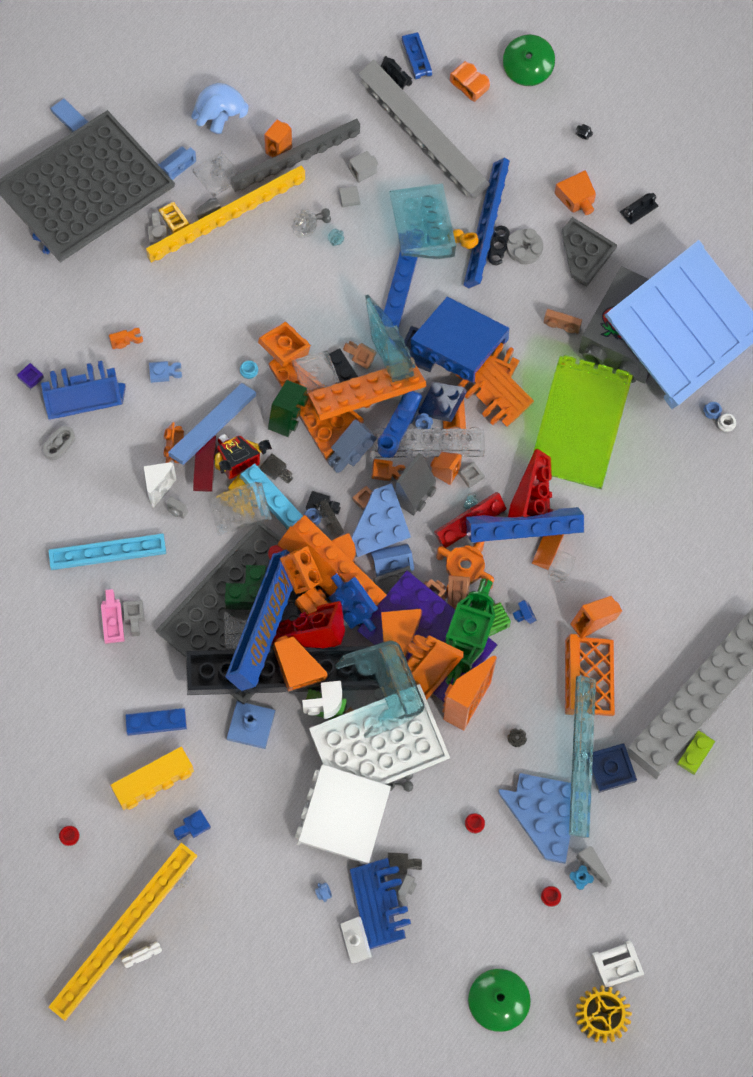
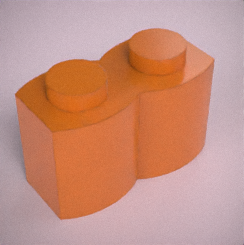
[450,61,490,102]

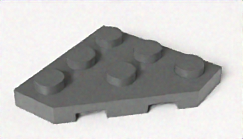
[562,217,617,287]

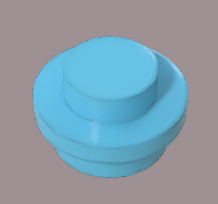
[240,361,258,379]

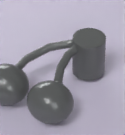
[306,208,331,230]
[387,774,413,792]

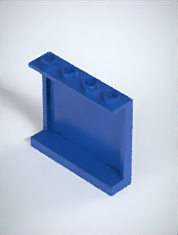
[411,297,510,383]

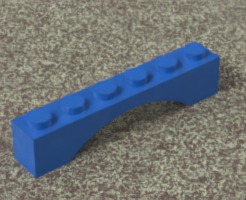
[466,507,584,543]

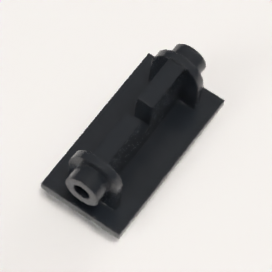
[380,56,413,90]
[620,193,659,225]

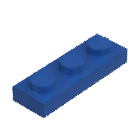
[125,708,187,736]

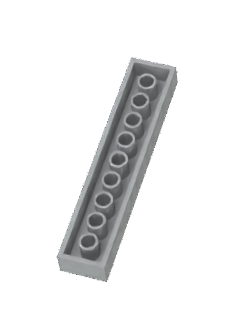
[627,608,753,780]

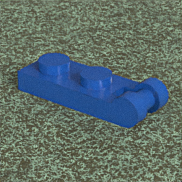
[401,32,432,80]

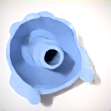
[191,83,249,134]

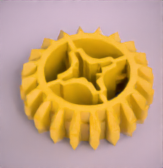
[575,985,632,1043]

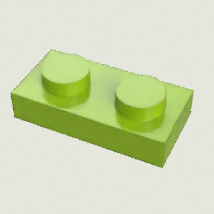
[678,731,716,775]

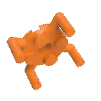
[436,542,494,597]

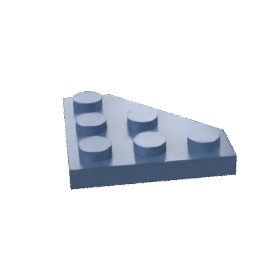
[351,483,411,557]

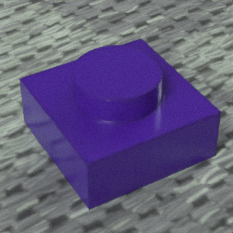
[17,363,44,390]

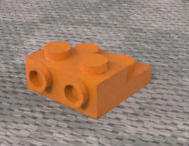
[258,322,311,366]

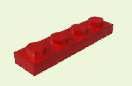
[434,492,507,548]

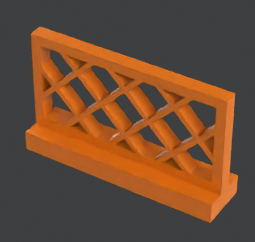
[565,634,615,716]

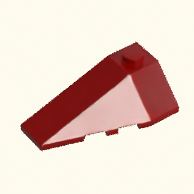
[508,449,553,517]
[271,601,345,648]

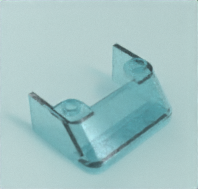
[335,641,424,738]

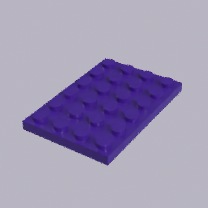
[357,571,498,702]

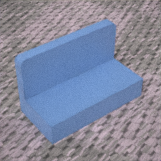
[158,147,197,180]
[371,544,414,577]

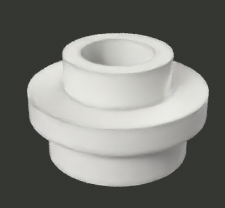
[717,414,736,432]

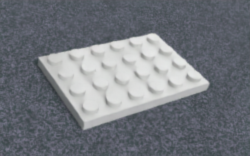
[309,684,450,785]

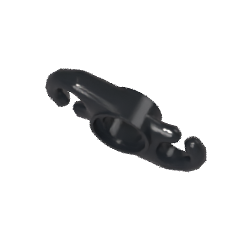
[488,225,510,265]

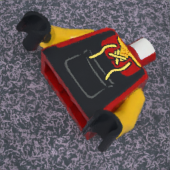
[215,434,272,480]

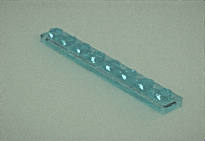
[569,676,596,838]

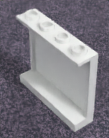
[295,765,391,865]

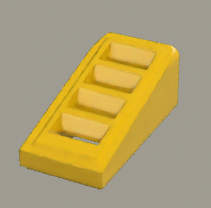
[158,202,190,234]

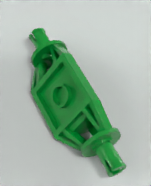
[445,579,495,685]

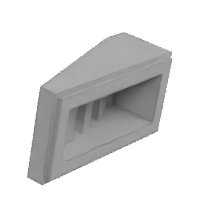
[576,846,612,887]

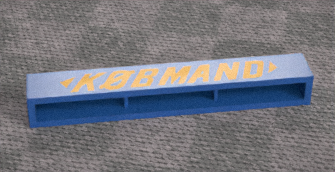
[225,549,293,691]

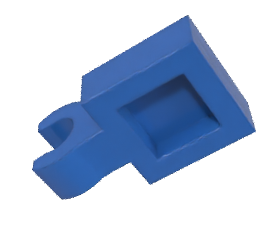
[174,810,211,840]

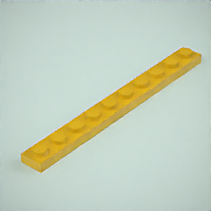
[146,165,305,263]
[48,843,198,1021]

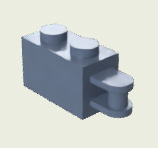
[328,419,377,473]

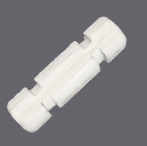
[122,942,162,968]

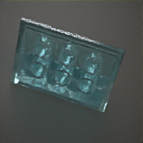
[389,183,456,259]
[365,294,416,382]

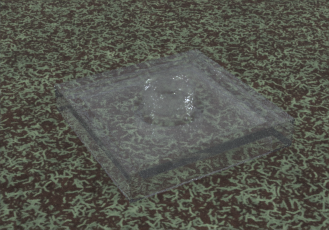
[292,351,340,394]

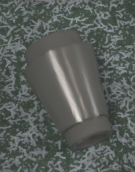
[195,197,221,220]

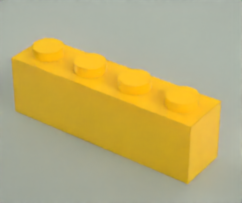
[110,746,194,810]

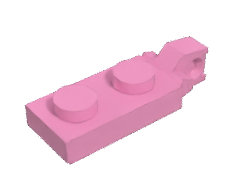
[101,589,125,644]

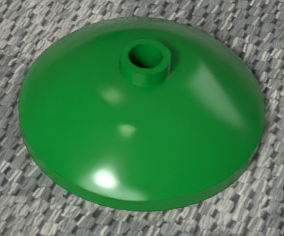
[503,34,555,86]
[468,969,531,1032]

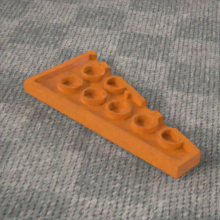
[269,359,364,460]

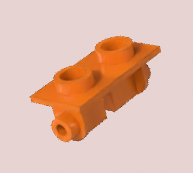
[163,422,184,463]

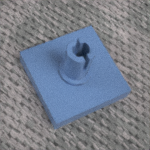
[227,701,275,749]

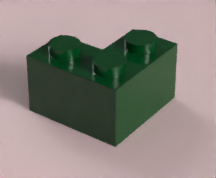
[268,380,308,437]
[225,565,266,610]

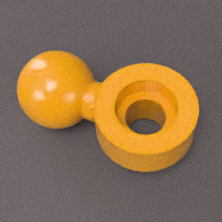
[450,229,479,249]

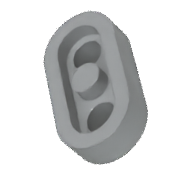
[43,426,75,460]

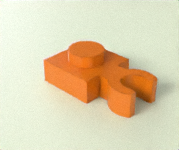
[371,459,405,481]

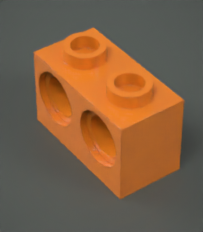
[280,546,323,594]

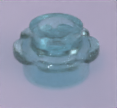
[328,229,344,246]
[463,494,479,509]

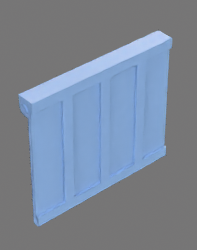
[605,240,753,409]

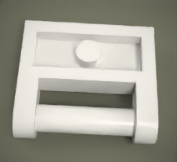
[592,940,644,989]

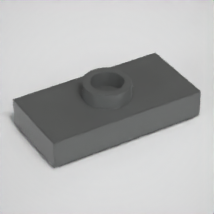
[373,566,413,595]

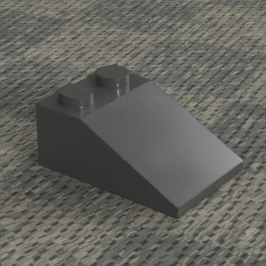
[396,453,437,516]

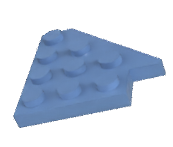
[499,773,579,864]

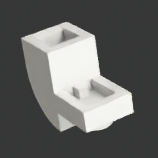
[302,681,342,719]

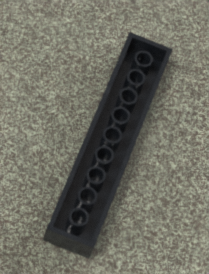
[186,646,387,696]

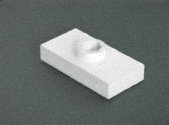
[340,917,372,964]

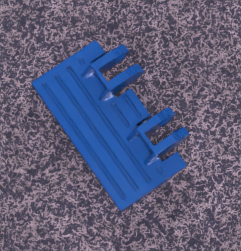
[41,361,123,420]
[350,858,411,950]

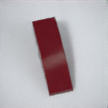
[193,436,217,492]

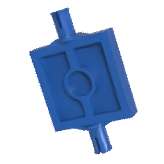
[328,573,378,632]

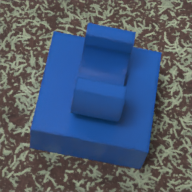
[512,600,537,624]

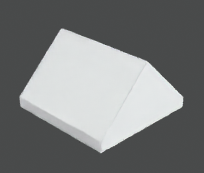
[144,462,176,508]

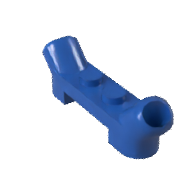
[377,391,422,458]

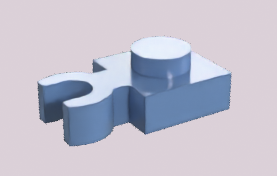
[149,361,182,383]

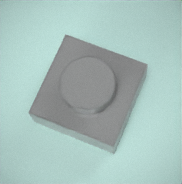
[167,496,188,519]

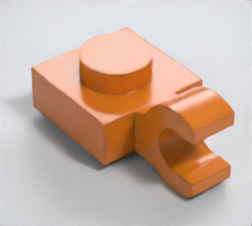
[109,328,143,349]

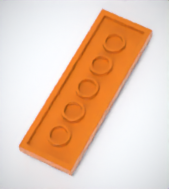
[308,360,426,421]

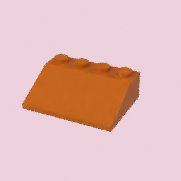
[442,655,497,731]

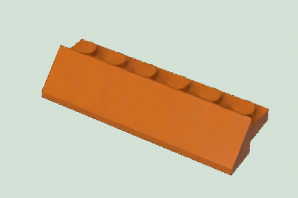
[278,515,387,625]

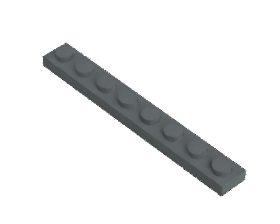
[231,119,360,192]

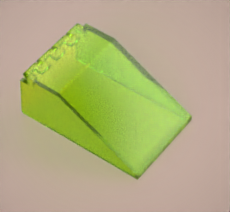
[533,355,633,490]

